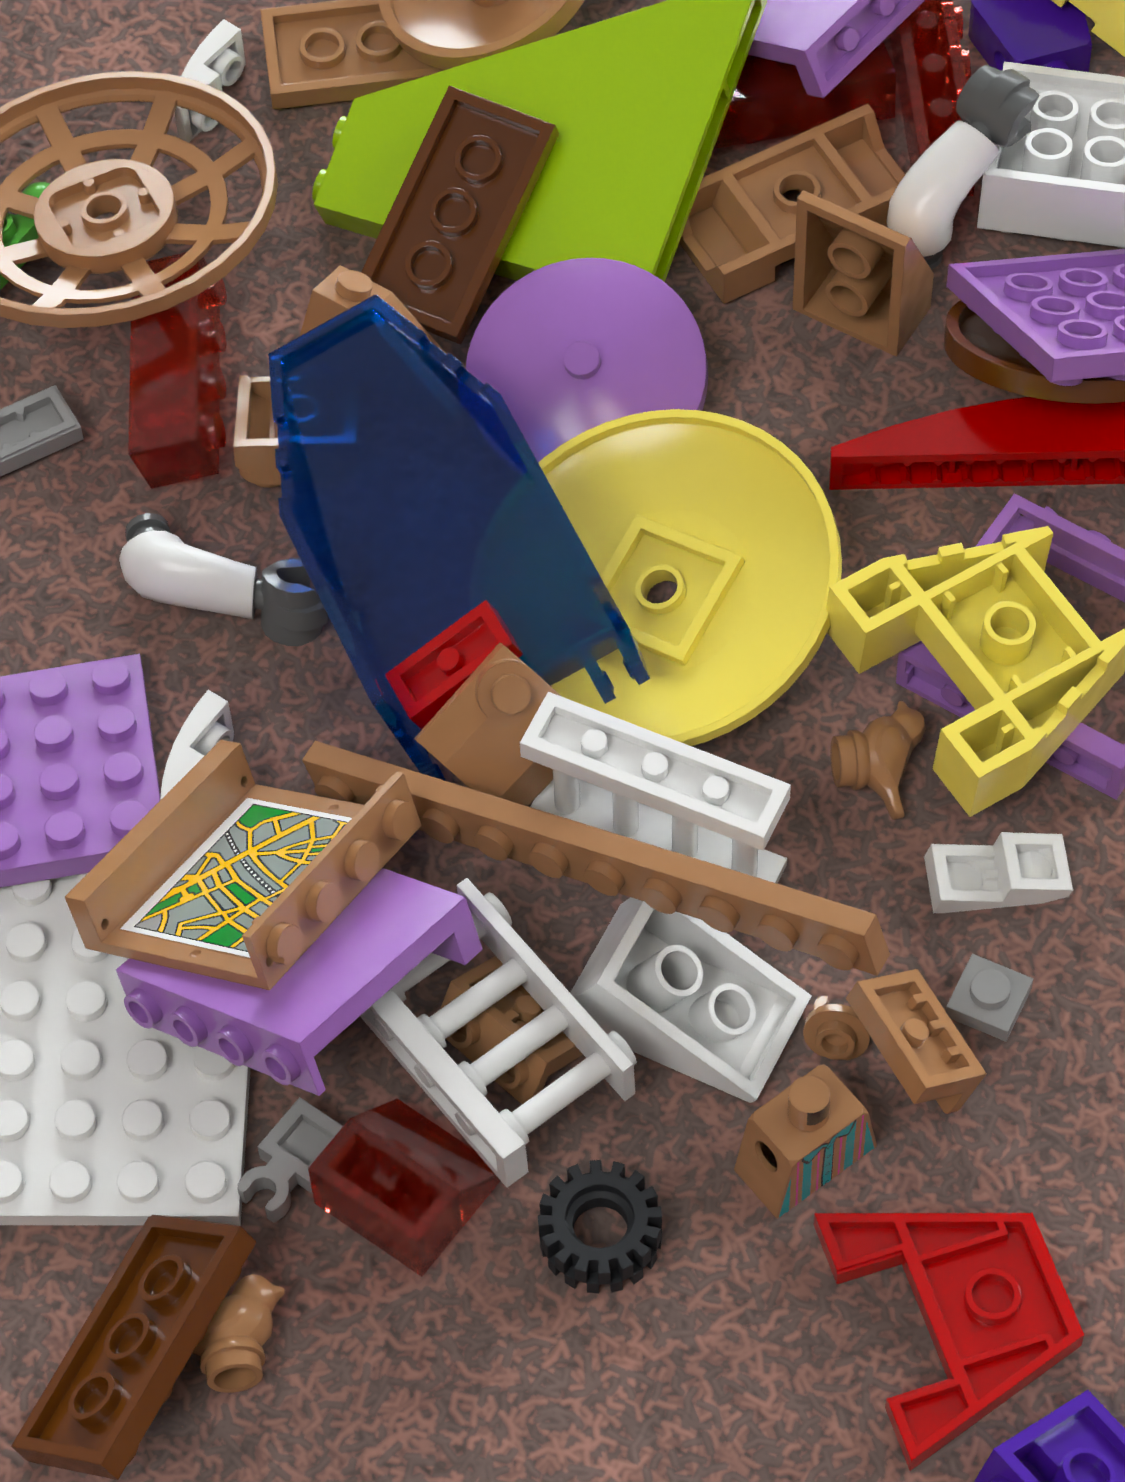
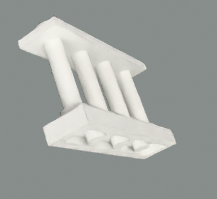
[520,692,791,884]
[360,878,637,1188]

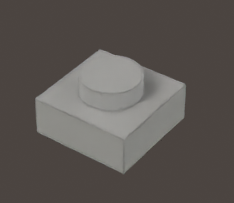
[946,954,1034,1042]

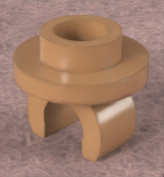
[803,996,870,1060]

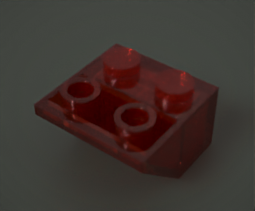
[308,1098,501,1277]

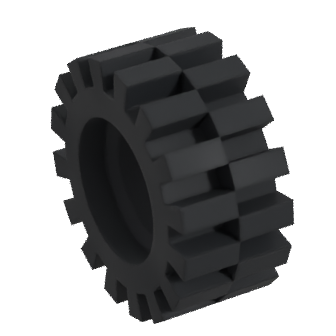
[538,1160,662,1294]

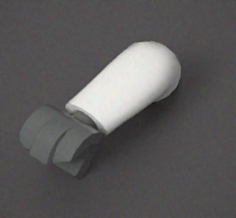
[887,65,1040,270]
[119,513,329,646]

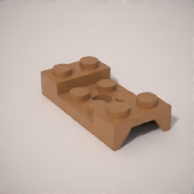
[679,104,905,304]

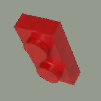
[385,600,523,729]

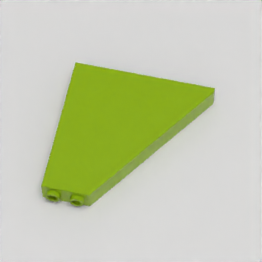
[312,0,767,282]

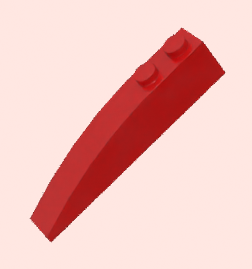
[829,397,1125,490]

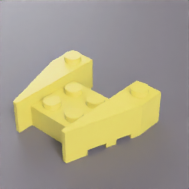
[826,526,1125,817]

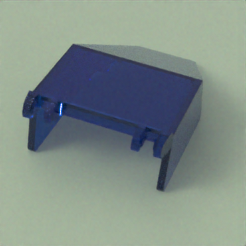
[268,294,651,781]

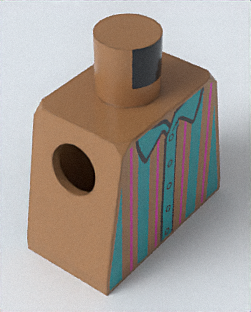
[734,1064,877,1219]

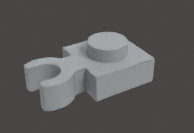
[237,1097,354,1223]

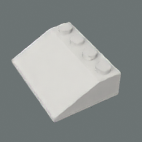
[977,61,1125,249]

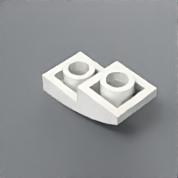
[174,19,246,142]
[160,690,234,800]

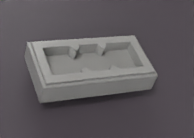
[0,385,84,477]

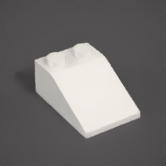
[570,897,812,1103]

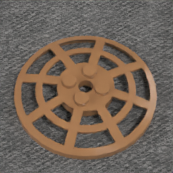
[0,71,278,328]

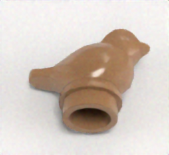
[830,701,926,820]
[192,1274,285,1393]

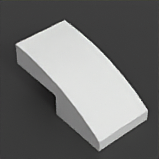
[924,832,1073,913]

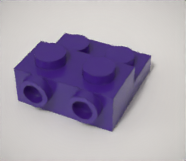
[974,1390,1125,1482]

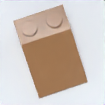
[793,190,934,357]

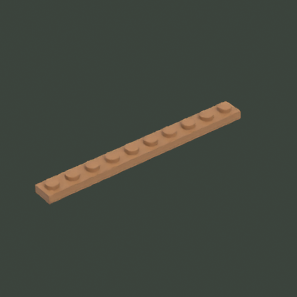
[302,741,890,976]

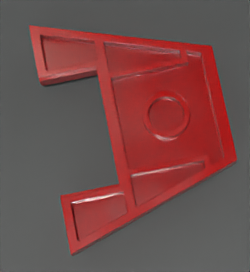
[813,1213,1084,1471]

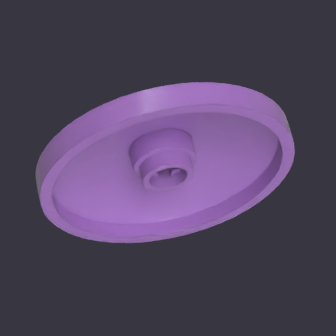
[465,258,708,477]

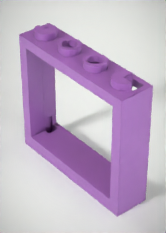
[896,493,1125,800]

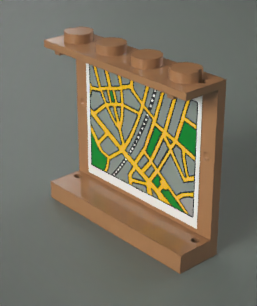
[65,740,421,990]

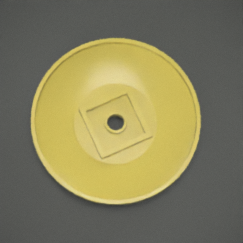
[471,409,842,746]

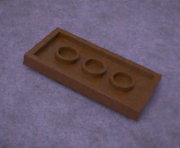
[361,85,559,345]
[11,1214,256,1480]

